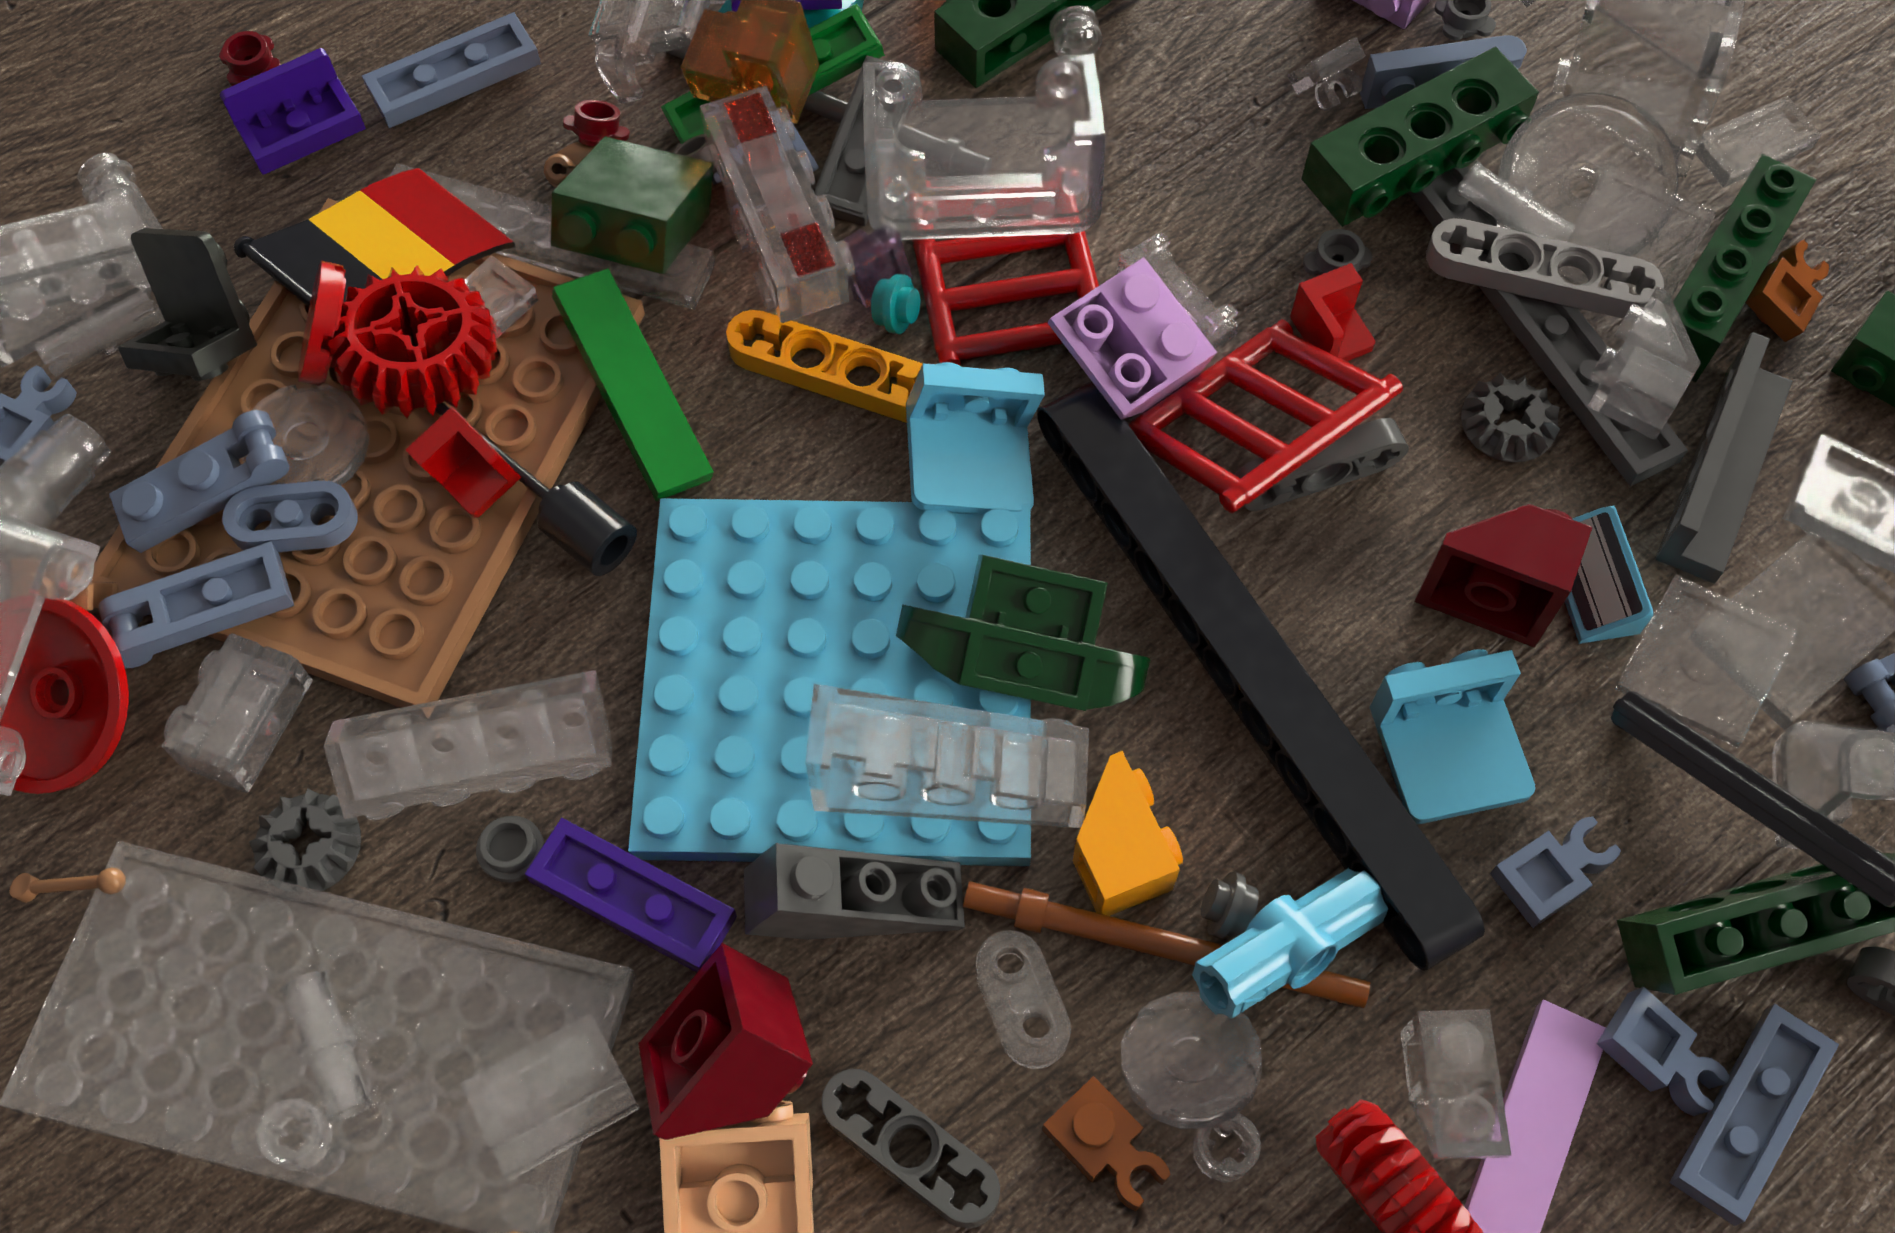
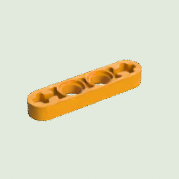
[726,310,923,423]

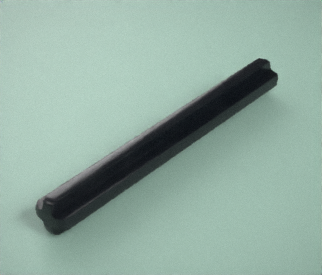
[1611,691,1895,907]

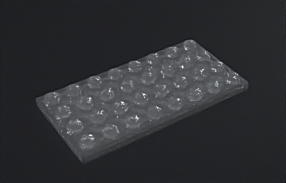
[0,841,636,1233]

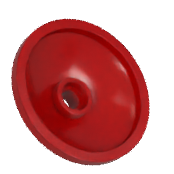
[0,596,129,794]

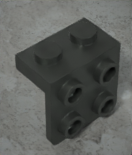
[117,228,257,381]

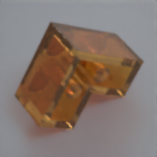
[681,0,820,123]

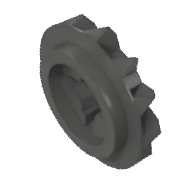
[1461,372,1560,462]
[249,788,361,895]

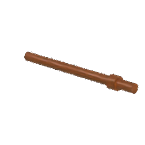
[963,881,1370,1009]

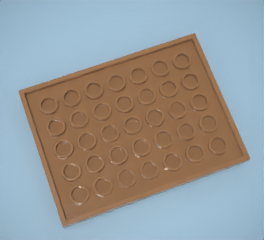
[84,198,645,718]

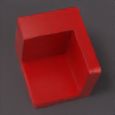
[1290,263,1375,361]
[405,407,522,518]

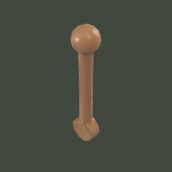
[9,867,126,903]

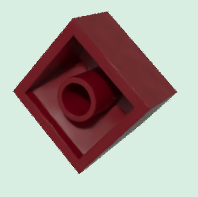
[1414,504,1593,648]
[638,943,813,1140]

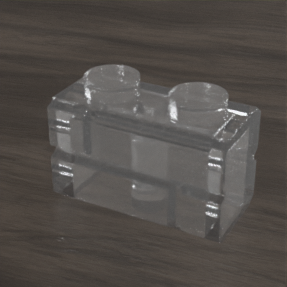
[162,633,313,793]

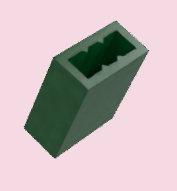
[551,136,714,274]

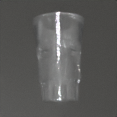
[0,414,112,555]

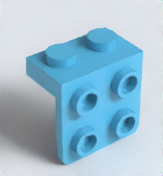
[906,362,1045,514]
[1370,649,1535,824]

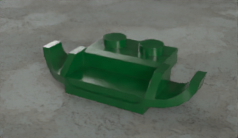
[896,555,1151,711]

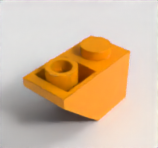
[1072,751,1183,916]

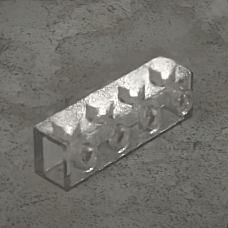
[323,670,612,820]

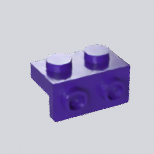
[220,48,366,175]

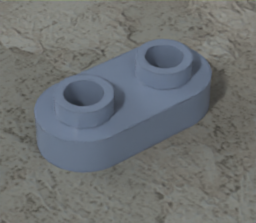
[222,480,358,552]

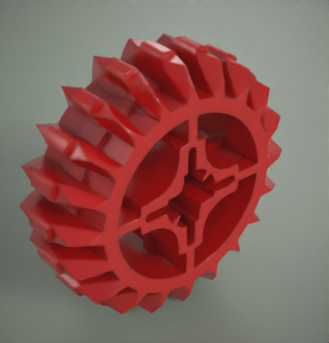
[326,265,497,419]
[1315,1099,1483,1233]

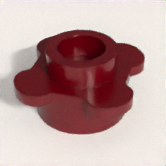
[219,31,281,86]
[563,100,630,146]

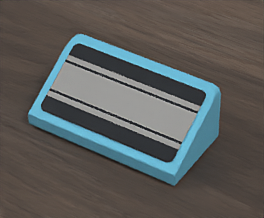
[1565,506,1653,644]

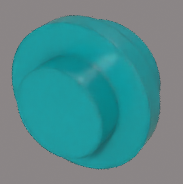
[871,274,920,334]

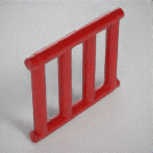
[904,166,1099,366]
[1129,319,1403,514]

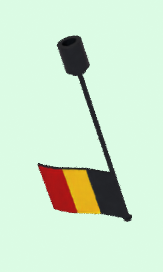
[234,168,637,576]

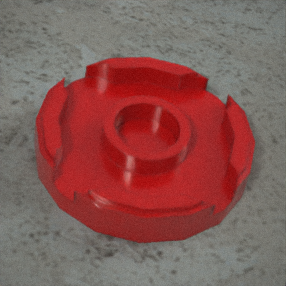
[298,260,346,386]

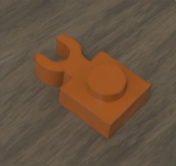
[1745,240,1829,342]
[1042,1076,1171,1211]

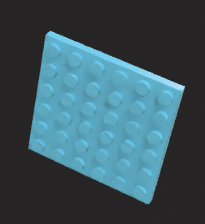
[628,498,1031,866]

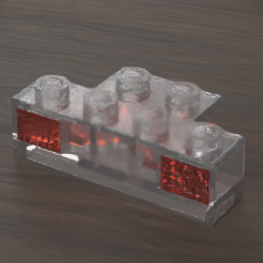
[700,86,855,323]

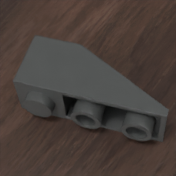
[744,843,965,940]

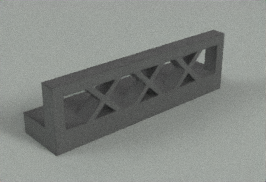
[1655,332,1793,584]

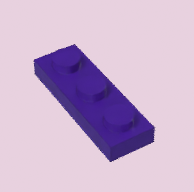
[525,817,737,972]

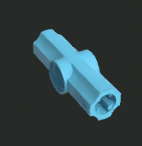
[1192,868,1388,1019]

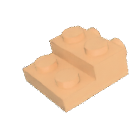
[659,1100,814,1233]

